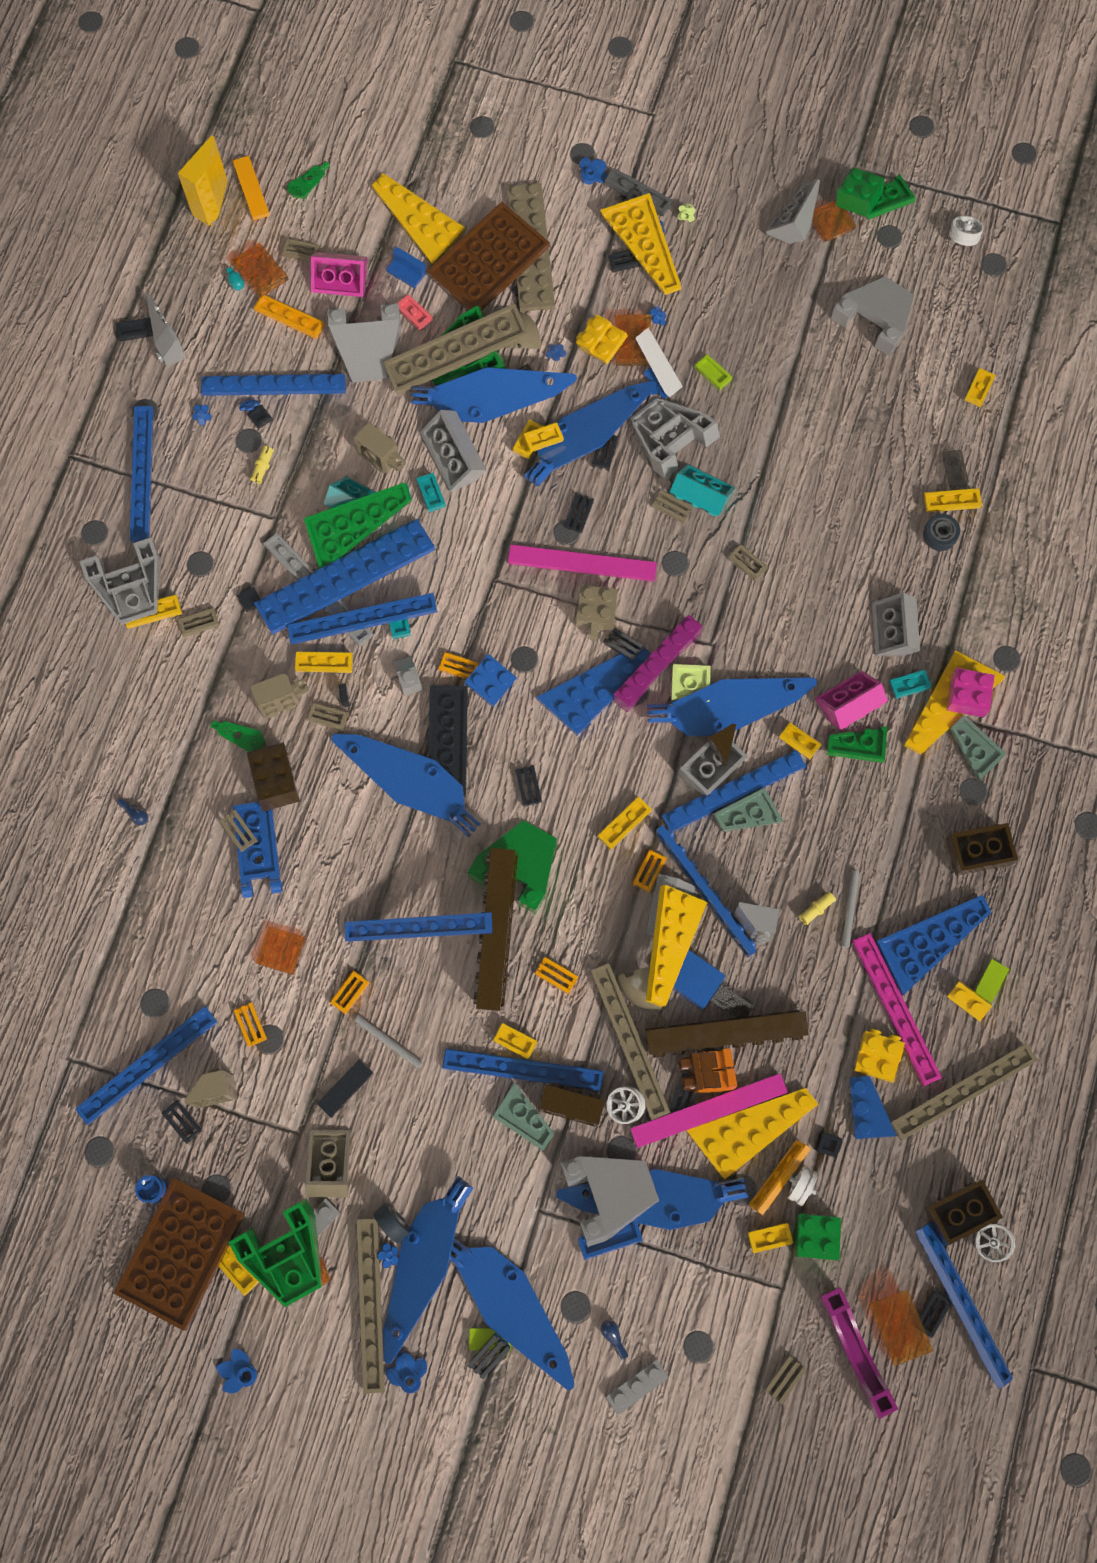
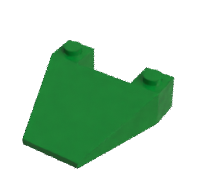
[432,305,508,386]
[467,820,557,915]
[228,1198,322,1307]

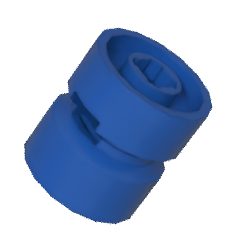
[135,1175,168,1203]

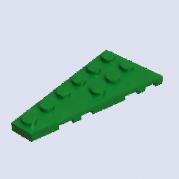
[303,482,412,569]

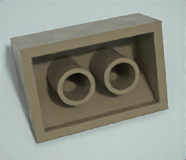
[185,1068,238,1108]

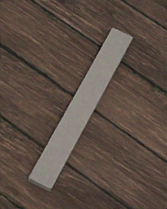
[263,532,374,648]

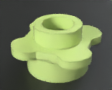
[677,204,696,222]

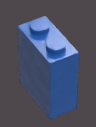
[672,950,726,1011]

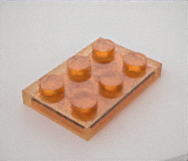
[230,242,289,298]
[615,314,651,366]
[869,1289,934,1366]

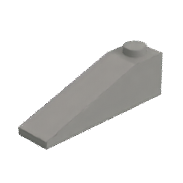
[766,179,820,244]
[146,294,186,367]

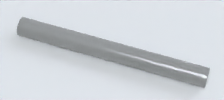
[841,871,859,948]
[354,1015,422,1068]

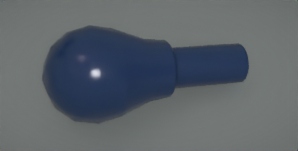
[117,798,149,826]
[600,1320,629,1360]

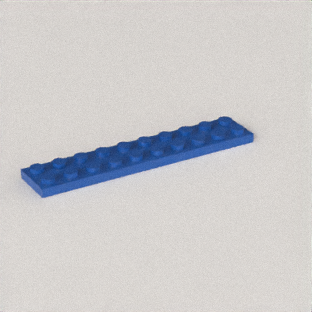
[254,519,436,635]

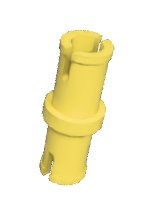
[250,446,274,484]
[799,891,836,925]

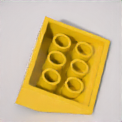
[178,135,228,226]

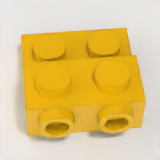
[576,314,628,364]
[854,1029,905,1083]

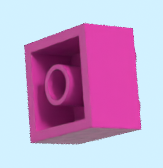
[946,668,995,717]

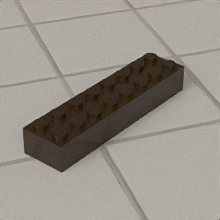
[473,848,519,1011]

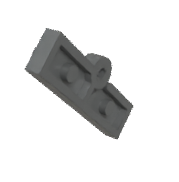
[605,168,673,217]

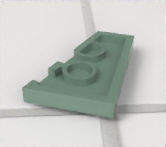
[950,715,1006,781]
[713,788,783,832]
[493,1083,554,1151]

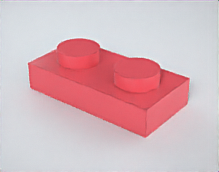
[398,294,433,331]

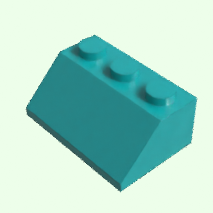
[670,464,736,516]
[323,476,376,509]

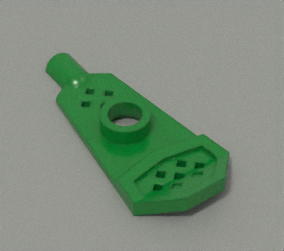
[287,161,330,199]
[210,720,266,752]

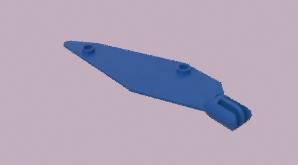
[411,368,577,423]
[524,381,657,487]
[647,678,817,736]
[331,734,481,838]
[556,1169,748,1230]
[383,1176,474,1364]
[450,1237,575,1390]

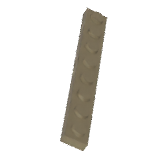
[591,963,670,1121]
[891,1043,1038,1141]
[357,1219,385,1394]

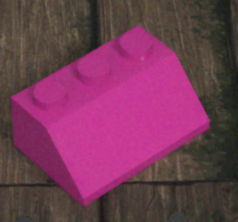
[311,252,367,297]
[815,670,888,730]

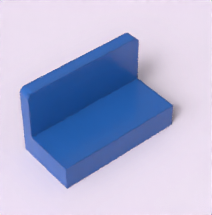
[386,246,426,288]

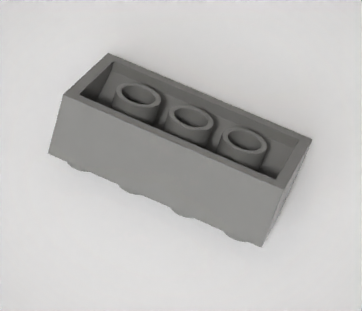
[420,410,487,492]

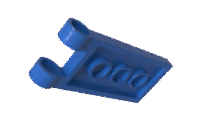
[233,802,283,898]

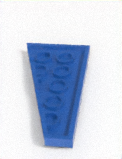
[536,646,652,736]
[876,895,992,996]

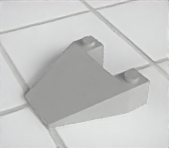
[831,276,914,356]
[327,303,402,383]
[630,398,720,479]
[79,538,161,625]
[561,1156,659,1247]

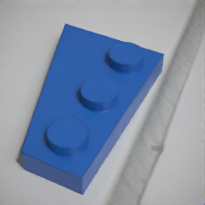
[850,1076,897,1139]

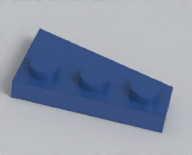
[578,1222,643,1261]

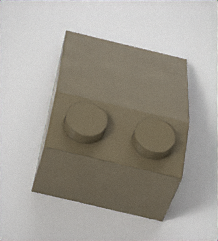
[305,1130,351,1197]

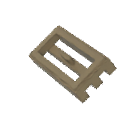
[282,238,320,262]
[652,490,693,524]
[728,544,768,582]
[178,607,220,637]
[307,702,349,731]
[219,810,257,852]
[764,1356,806,1404]

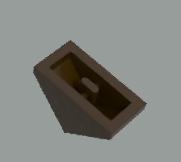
[708,724,737,766]

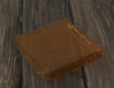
[812,200,856,242]
[255,926,306,976]

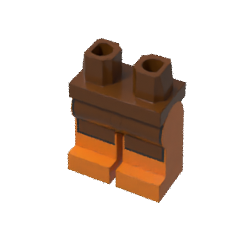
[678,1048,737,1094]

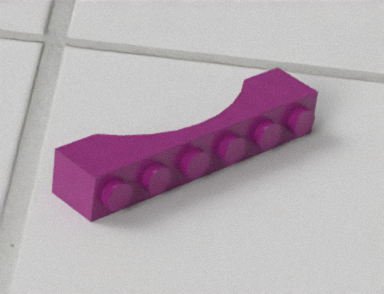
[613,614,703,713]
[818,1287,899,1419]

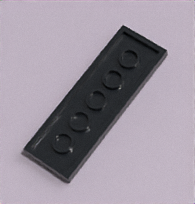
[428,685,468,797]

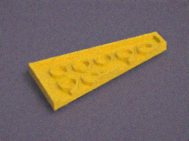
[372,173,465,266]
[600,193,682,295]
[904,650,1006,755]
[646,885,707,1007]
[686,1088,818,1180]

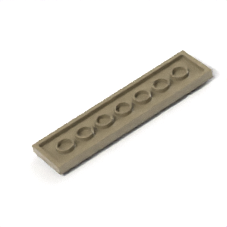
[507,183,555,312]
[384,303,529,395]

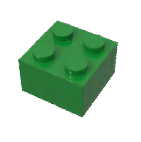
[836,167,885,218]
[794,1214,841,1261]

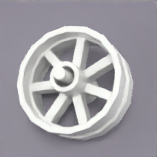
[949,216,984,246]
[606,1086,645,1124]
[787,1166,819,1206]
[975,1224,1015,1262]

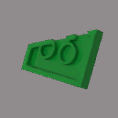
[866,174,916,220]
[827,726,888,763]

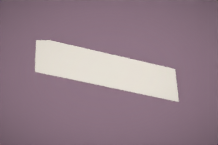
[635,328,683,397]

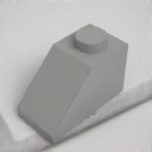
[393,656,422,696]

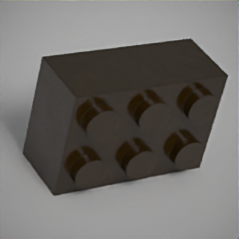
[246,742,300,812]
[946,823,1018,876]
[539,1082,605,1128]
[923,1179,1003,1246]

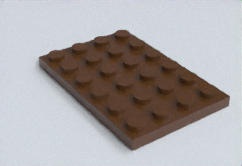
[426,201,551,311]
[113,1178,245,1331]

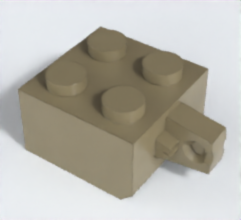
[354,422,406,473]
[576,585,618,641]
[250,674,309,718]

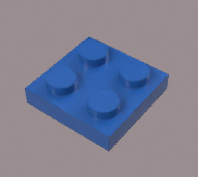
[464,654,517,707]

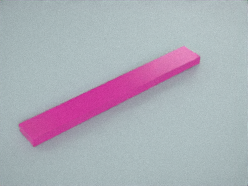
[508,545,657,582]
[852,933,942,1086]
[630,1073,788,1148]

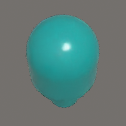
[226,267,245,291]

